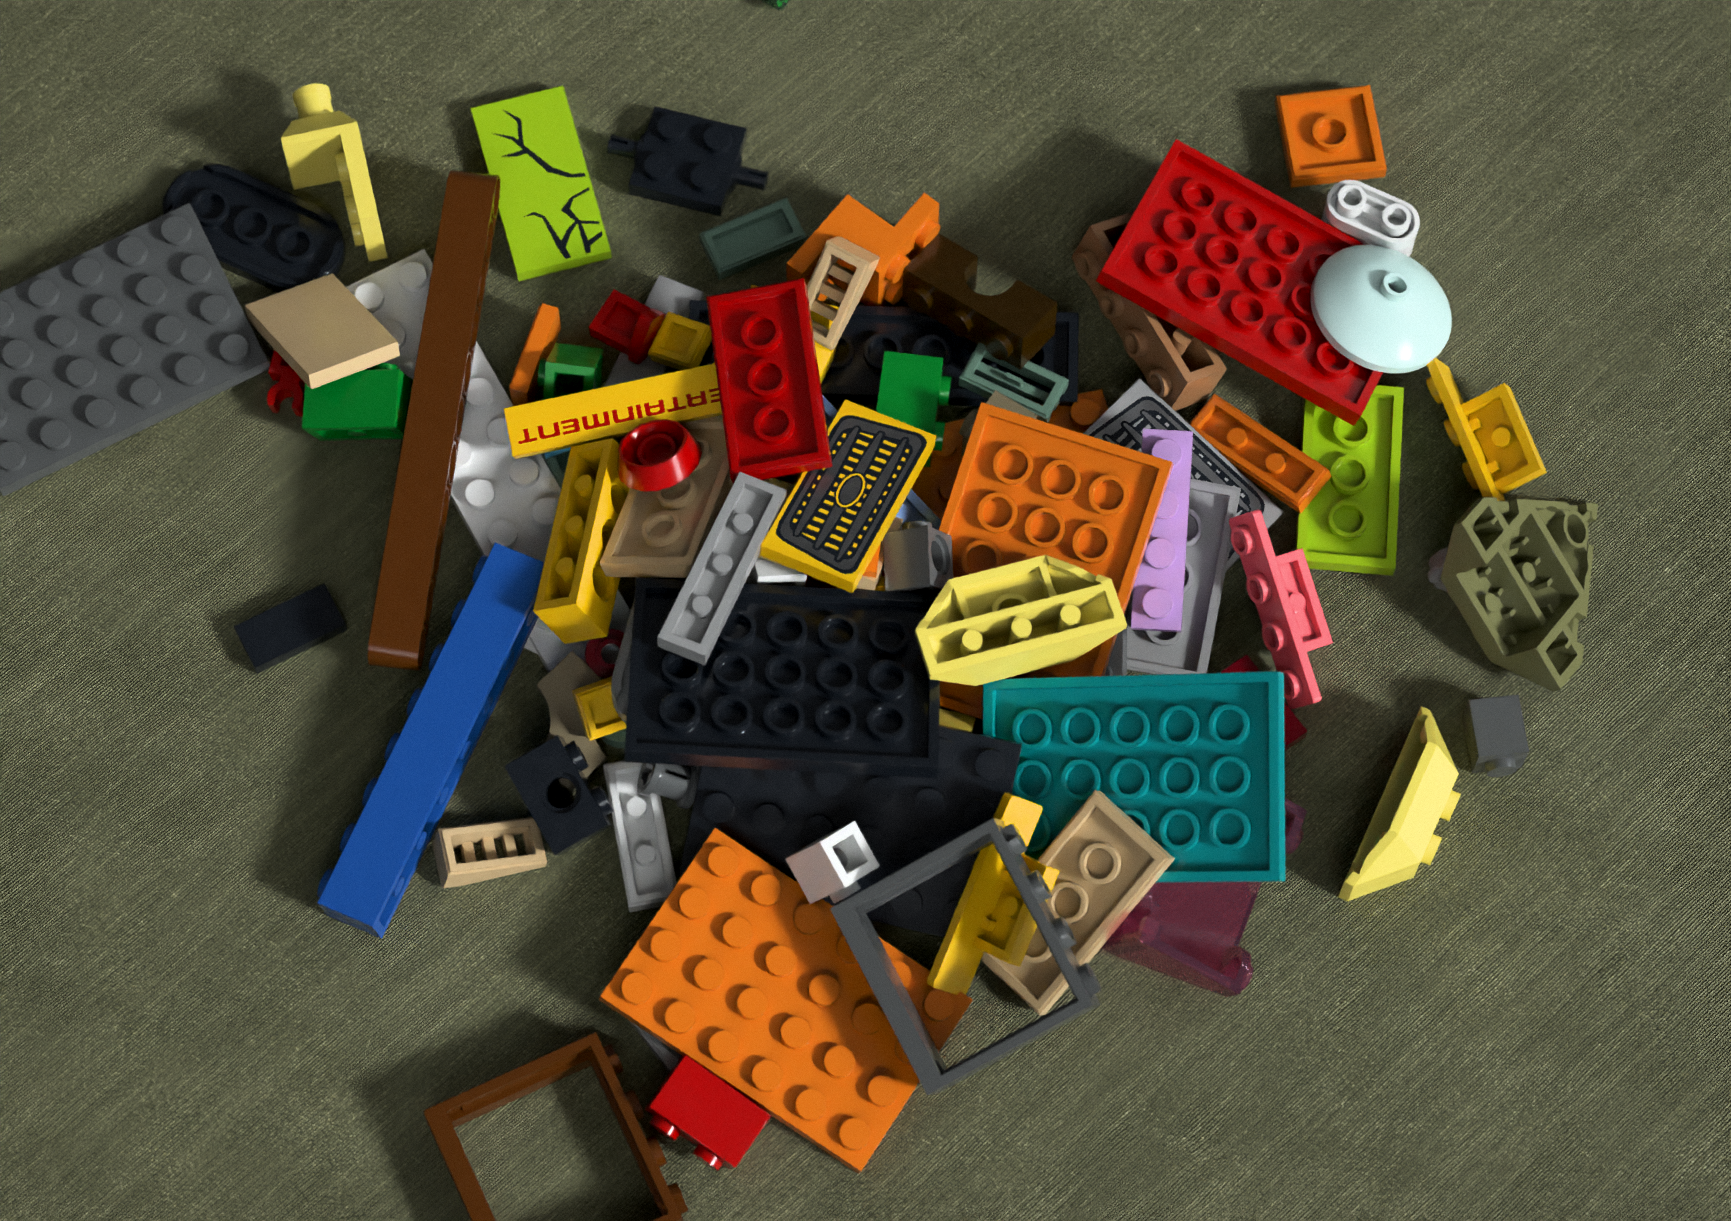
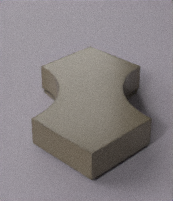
[536,650,607,794]

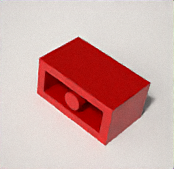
[644,1055,771,1171]

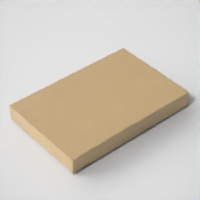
[245,273,400,389]

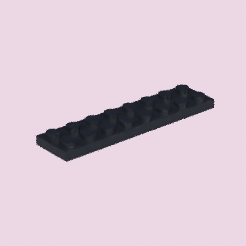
[689,300,1079,407]

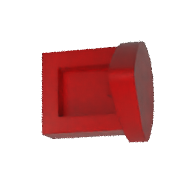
[588,289,666,365]

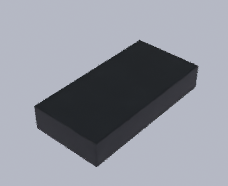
[234,583,347,674]

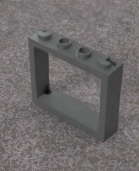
[830,818,1101,1095]

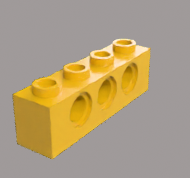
[533,438,630,644]

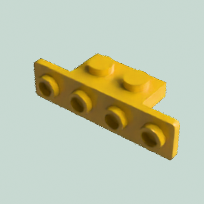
[1426,358,1547,501]
[927,793,1059,995]

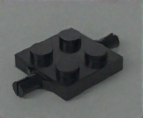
[607,106,769,216]

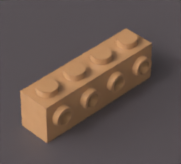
[1072,213,1227,411]

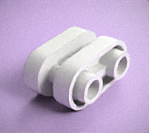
[1322,180,1420,257]

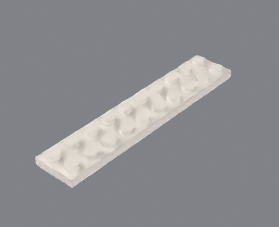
[346,249,631,678]

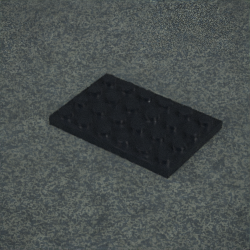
[624,578,940,778]
[678,724,1023,937]

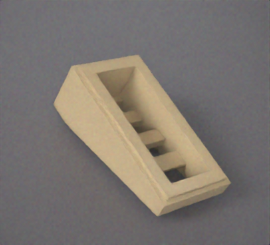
[807,236,880,350]
[433,817,547,888]

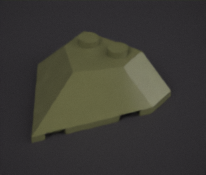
[1440,497,1598,692]

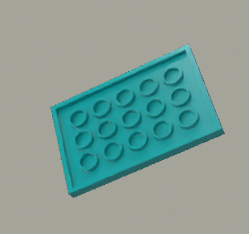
[983,671,1285,883]

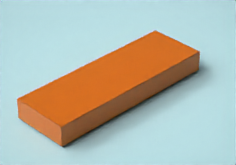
[1190,394,1331,514]

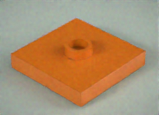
[1275,85,1387,188]

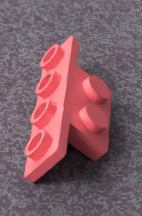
[1229,509,1333,709]

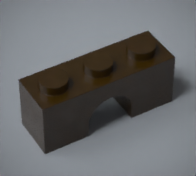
[902,234,1057,370]

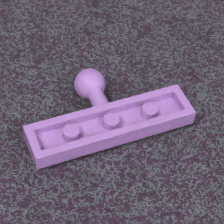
[1131,429,1193,633]

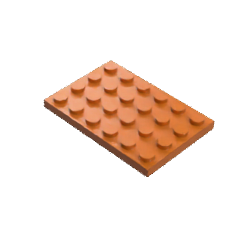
[939,402,1174,720]
[599,828,973,1174]

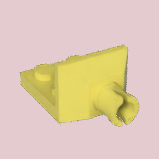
[280,84,388,262]

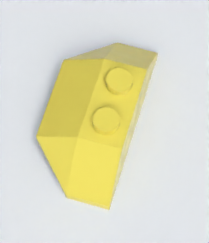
[915,555,1127,686]
[1338,706,1461,901]

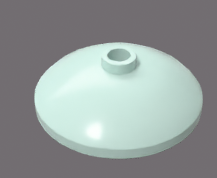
[1310,245,1452,373]

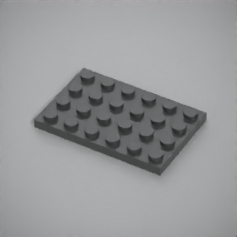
[0,203,270,496]

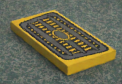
[760,399,936,593]

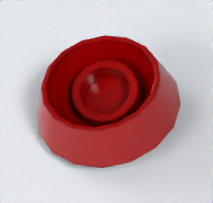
[617,419,702,492]

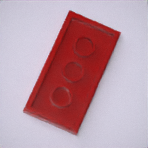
[706,278,833,484]

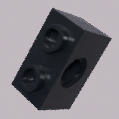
[504,735,614,856]

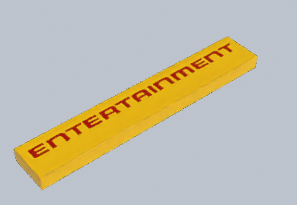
[504,363,722,459]

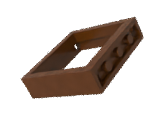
[423,1032,689,1221]

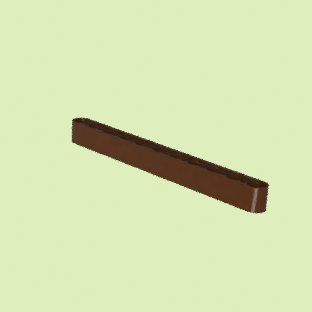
[368,170,500,671]

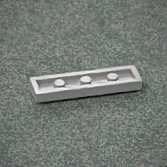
[657,472,786,665]

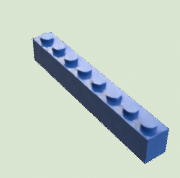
[317,543,544,939]

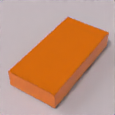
[509,303,561,406]

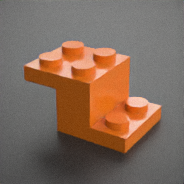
[786,193,941,306]

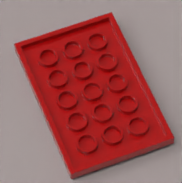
[1096,139,1383,426]

